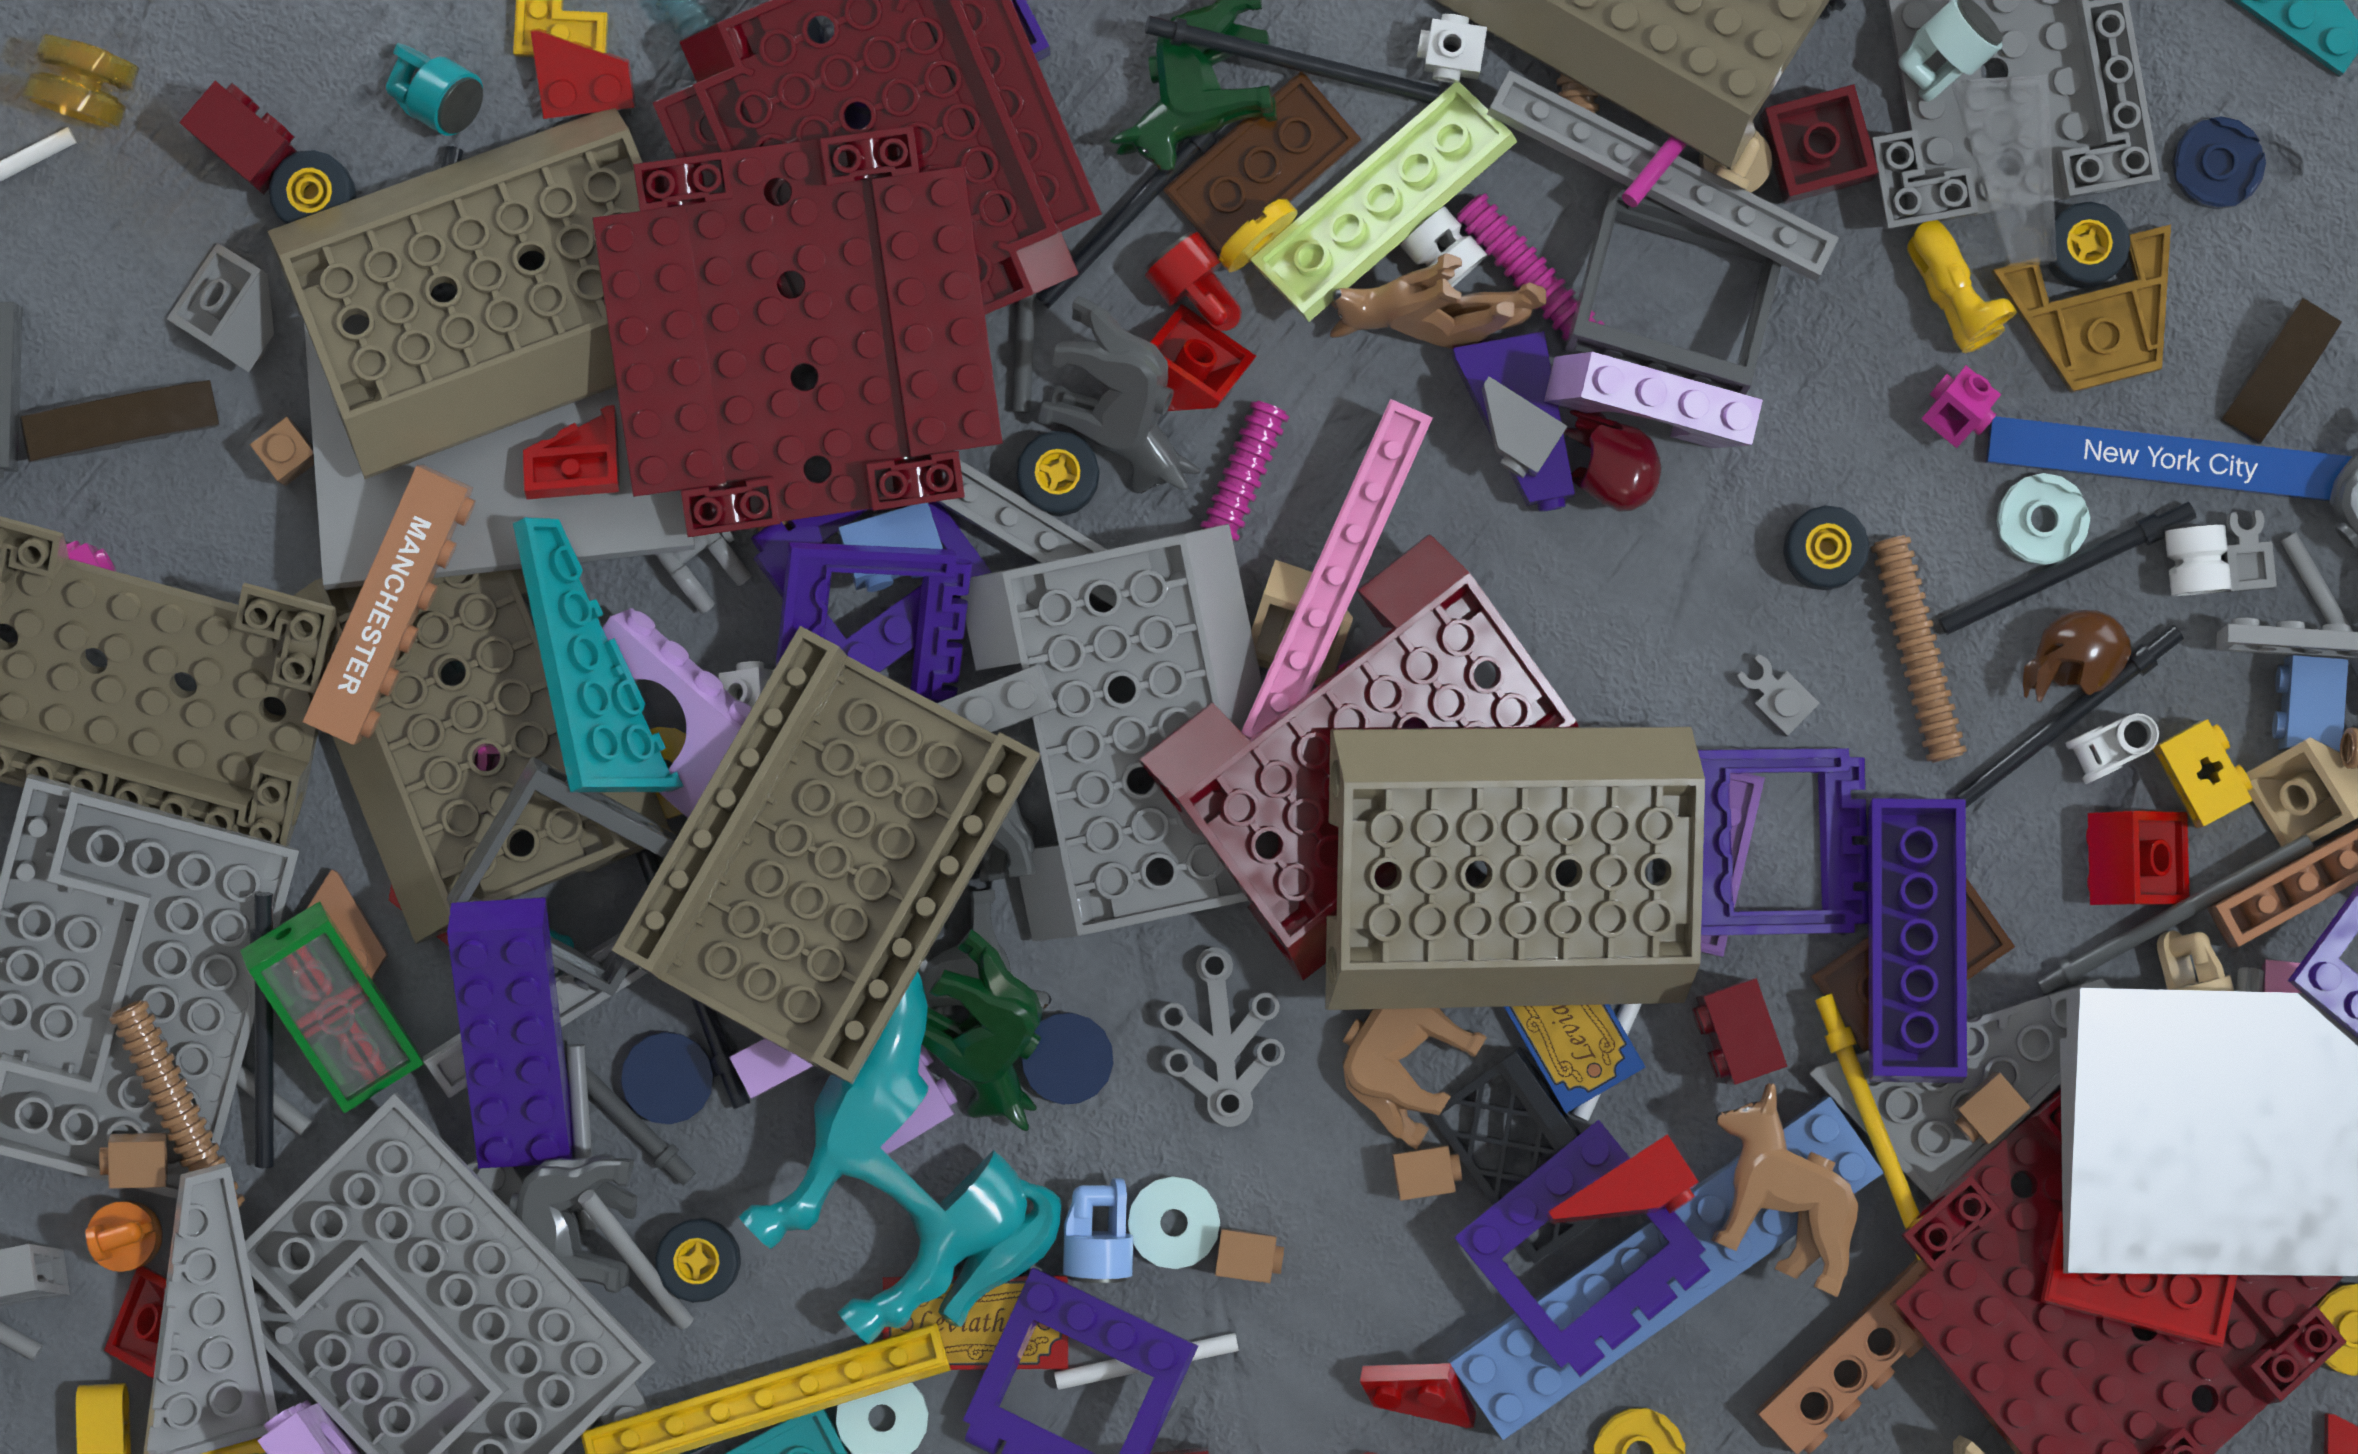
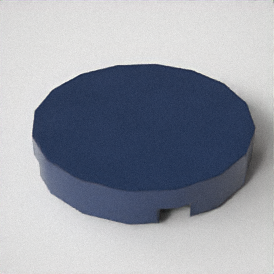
[2172,116,2266,210]
[1022,1013,1114,1105]
[621,1032,714,1125]

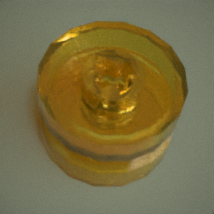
[21,34,140,130]

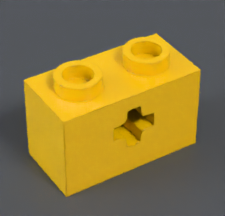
[2153,719,2253,828]

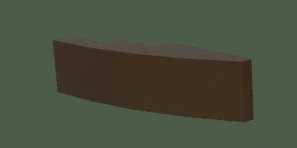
[20,380,219,463]

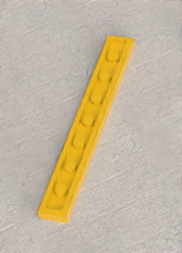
[581,1323,951,1454]

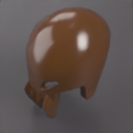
[2023,610,2131,702]

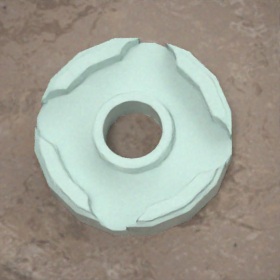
[1996,473,2090,566]
[1128,1176,1220,1269]
[836,1382,929,1454]

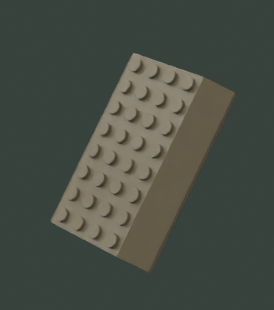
[1433,0,1829,170]
[612,626,1041,1084]

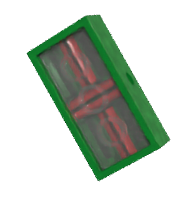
[240,901,424,1114]

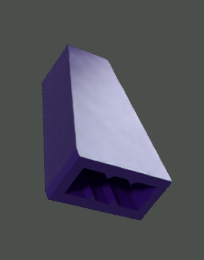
[1451,331,1575,512]

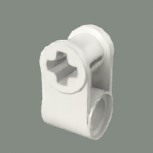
[2065,713,2159,784]

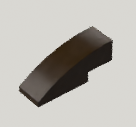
[2221,298,2342,444]

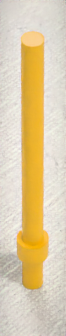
[1815,994,1921,1260]

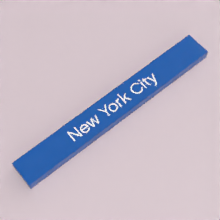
[1986,416,2353,501]

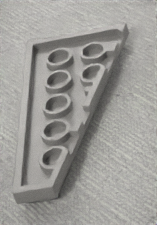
[143,1163,278,1454]

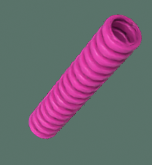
[1456,193,1605,341]
[1200,400,1289,550]

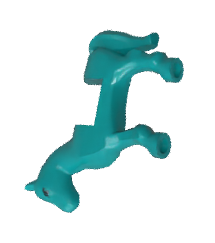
[738,971,1062,1344]

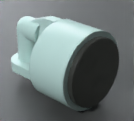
[1898,0,2003,102]

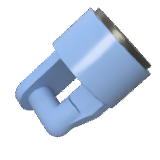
[1063,1178,1133,1283]

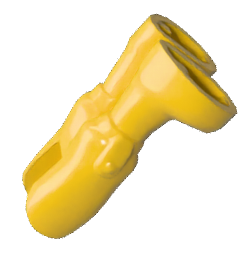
[1907,220,2017,353]

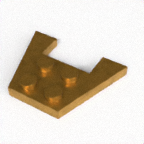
[1991,224,2171,393]

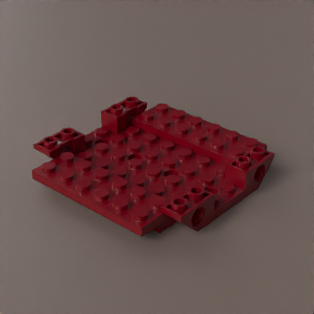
[652,0,1102,315]
[592,126,1003,537]
[1890,1088,2347,1454]

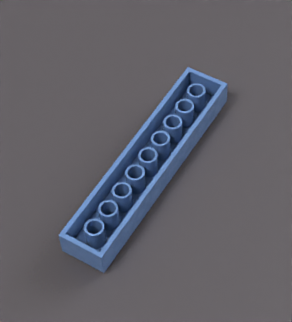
[1447,1096,1884,1440]

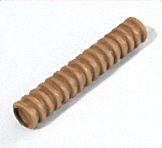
[1870,535,1967,763]
[109,1000,245,1208]

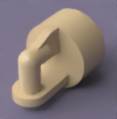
[1699,131,1772,193]
[2157,931,2234,991]

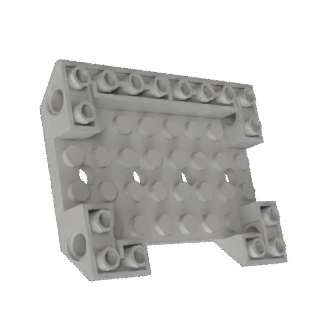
[1871,0,2160,229]
[961,524,1278,942]

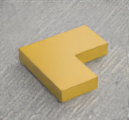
[513,0,608,57]

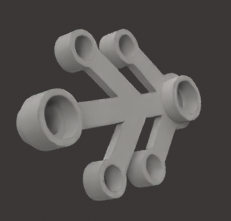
[1160,947,1285,1127]

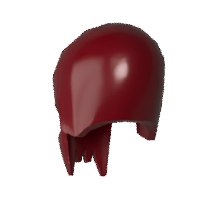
[1563,410,1661,512]

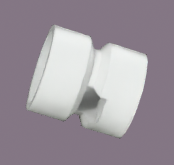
[1400,206,1487,287]
[2165,525,2232,596]

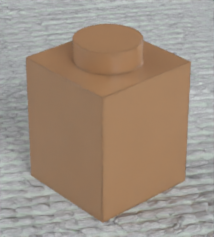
[250,417,314,486]
[1952,1072,2031,1144]
[99,1133,168,1188]
[1392,1145,1462,1201]
[1215,1228,1284,1283]

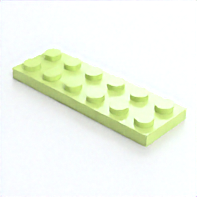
[1250,82,1517,322]

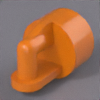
[85,1201,162,1272]

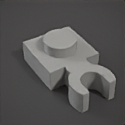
[2224,510,2277,593]
[1736,654,1820,737]

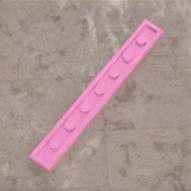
[1241,399,1433,739]

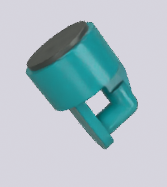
[386,43,483,136]

